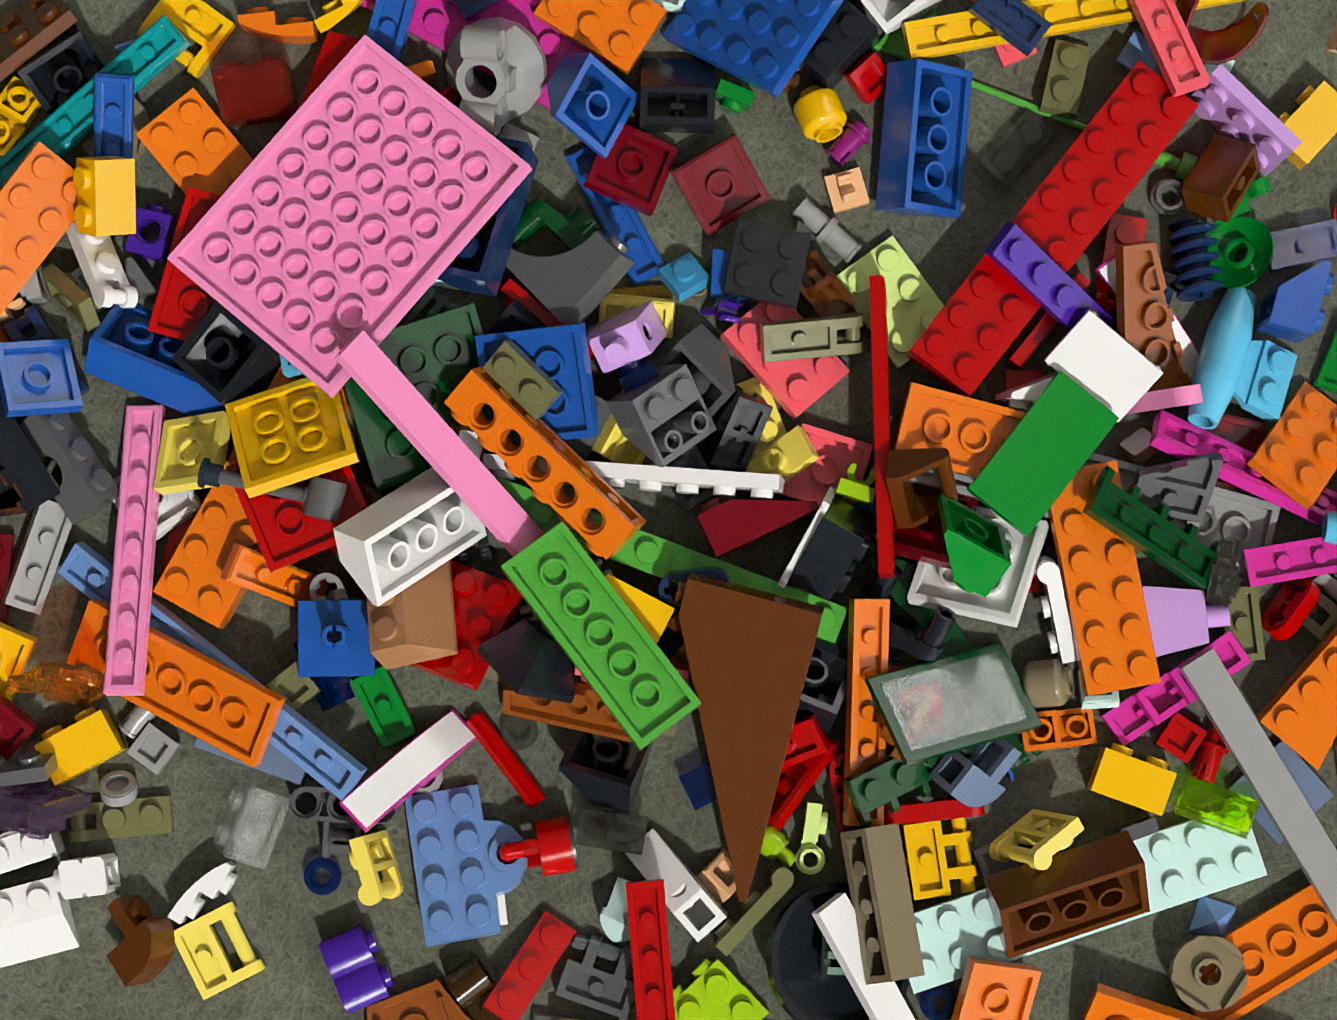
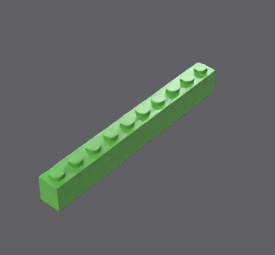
[495,476,848,644]

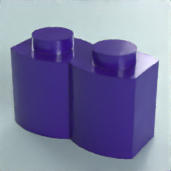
[318,924,395,1014]

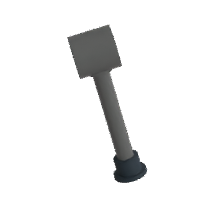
[197,457,347,522]

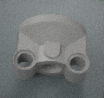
[445,17,548,136]

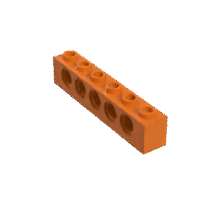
[444,366,646,560]

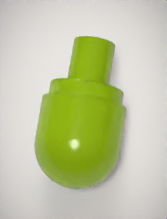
[760,823,796,869]

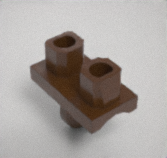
[800,250,856,317]

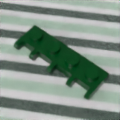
[1083,466,1224,590]
[843,716,979,828]

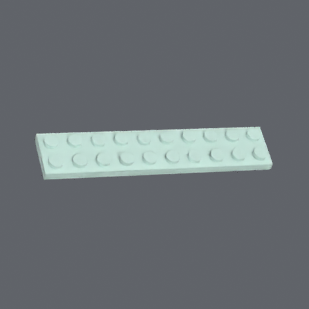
[907,803,1268,994]

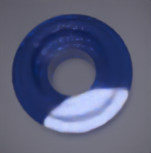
[304,857,342,895]
[919,984,957,1020]

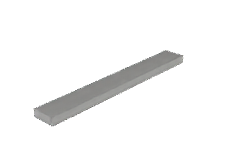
[1179,648,1337,926]

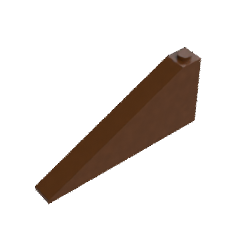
[675,572,824,903]

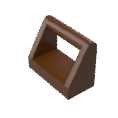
[886,448,959,529]

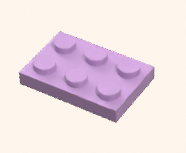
[1189,64,1302,176]

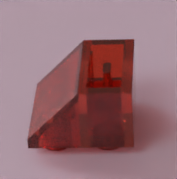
[211,57,299,128]

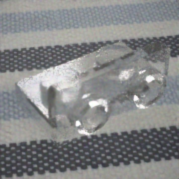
[214,780,290,870]

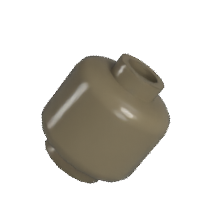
[1018,658,1074,709]

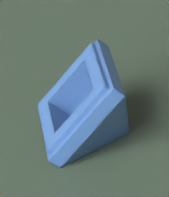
[1189,896,1236,937]

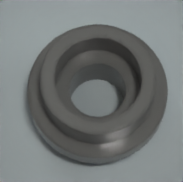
[1150,178,1186,216]

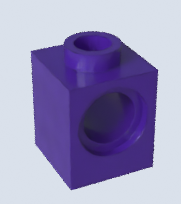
[125,204,177,264]

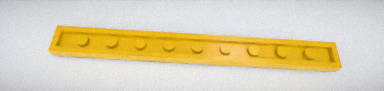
[902,0,1248,60]

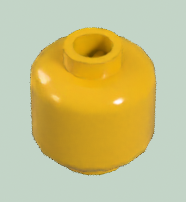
[793,85,847,143]

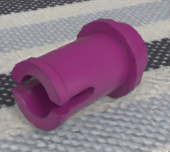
[825,119,872,167]

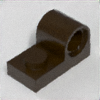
[444,954,501,1020]

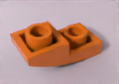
[237,7,318,44]
[1021,708,1098,752]

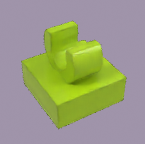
[836,463,876,506]

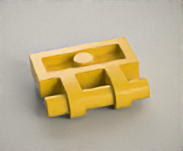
[902,818,978,900]

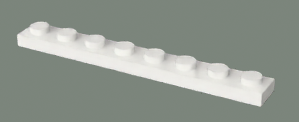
[483,454,785,500]

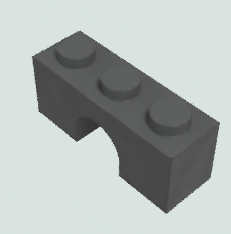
[19,413,120,525]

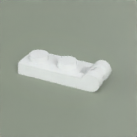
[66,222,138,308]
[1035,555,1077,664]

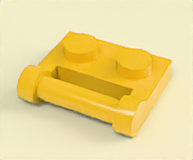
[137,0,236,79]

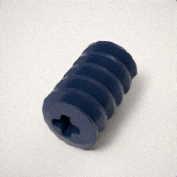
[1168,220,1223,302]

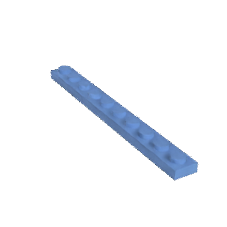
[58,541,367,801]

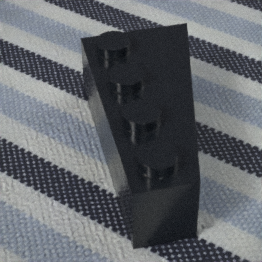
[0,396,61,517]

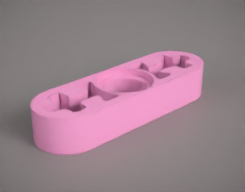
[1126,384,1203,415]

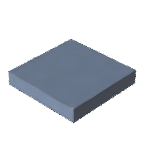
[1226,740,1334,845]

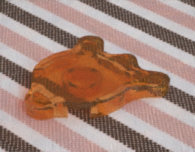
[6,662,104,709]

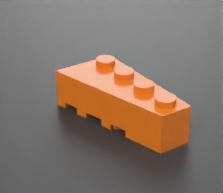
[1257,625,1337,770]

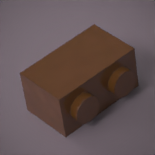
[1181,134,1261,223]

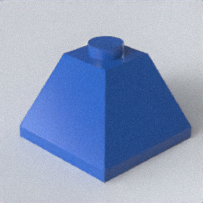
[547,53,640,158]

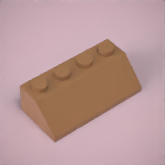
[366,560,458,670]

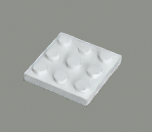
[907,507,1049,628]

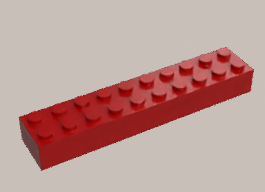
[907,60,1199,397]

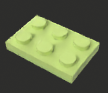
[836,236,944,369]

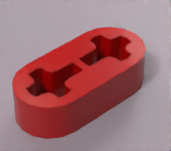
[1261,577,1321,641]

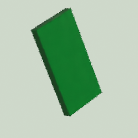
[966,371,1119,537]

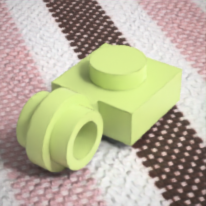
[795,801,828,875]

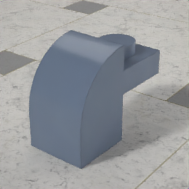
[929,738,1022,807]

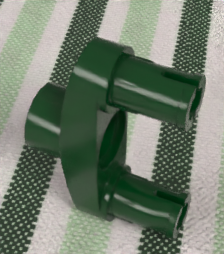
[513,197,600,250]

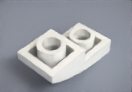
[167,861,237,924]

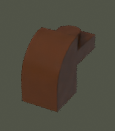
[107,896,175,987]

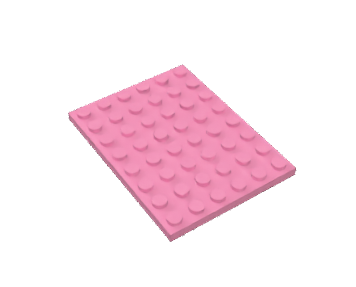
[167,35,532,398]

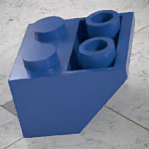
[1255,260,1334,343]

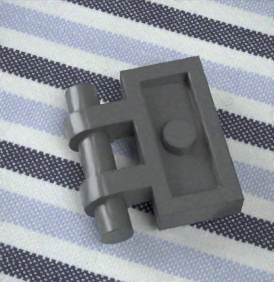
[555,933,635,1020]

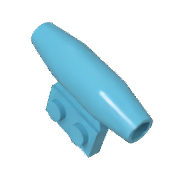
[1188,287,1298,429]

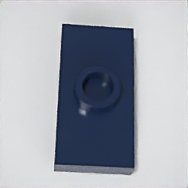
[968,0,1052,57]

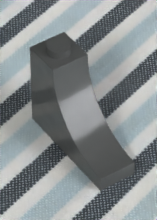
[506,231,635,325]

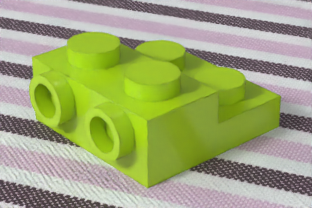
[673,957,769,1020]

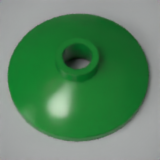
[1208,217,1274,288]

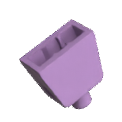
[587,300,667,373]
[1142,586,1231,657]

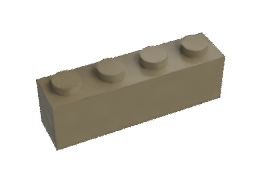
[840,823,925,985]

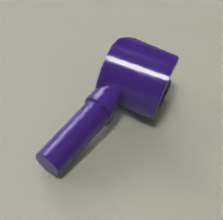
[701,298,743,324]

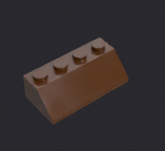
[984,830,1150,959]

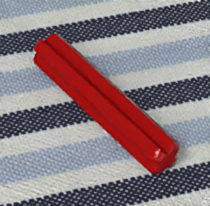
[466,711,545,808]

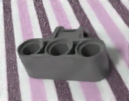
[289,785,401,859]

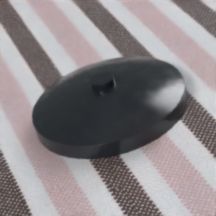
[766,883,909,1020]

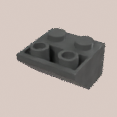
[607,364,717,467]

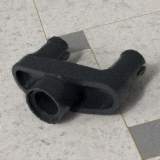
[859,564,957,661]

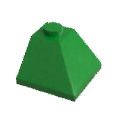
[936,492,1012,598]

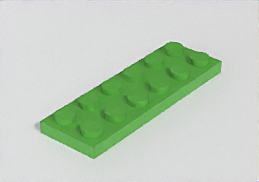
[501,521,701,751]

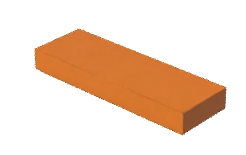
[220,543,329,608]

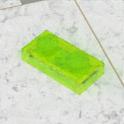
[1174,776,1260,839]

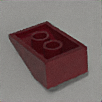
[696,497,819,559]

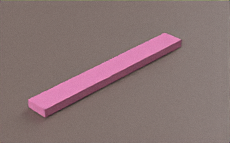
[334,330,545,557]
[103,404,166,696]

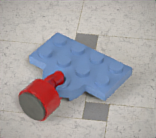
[405,784,579,947]

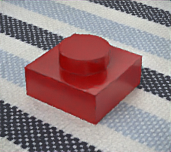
[843,51,887,104]
[1154,712,1208,764]

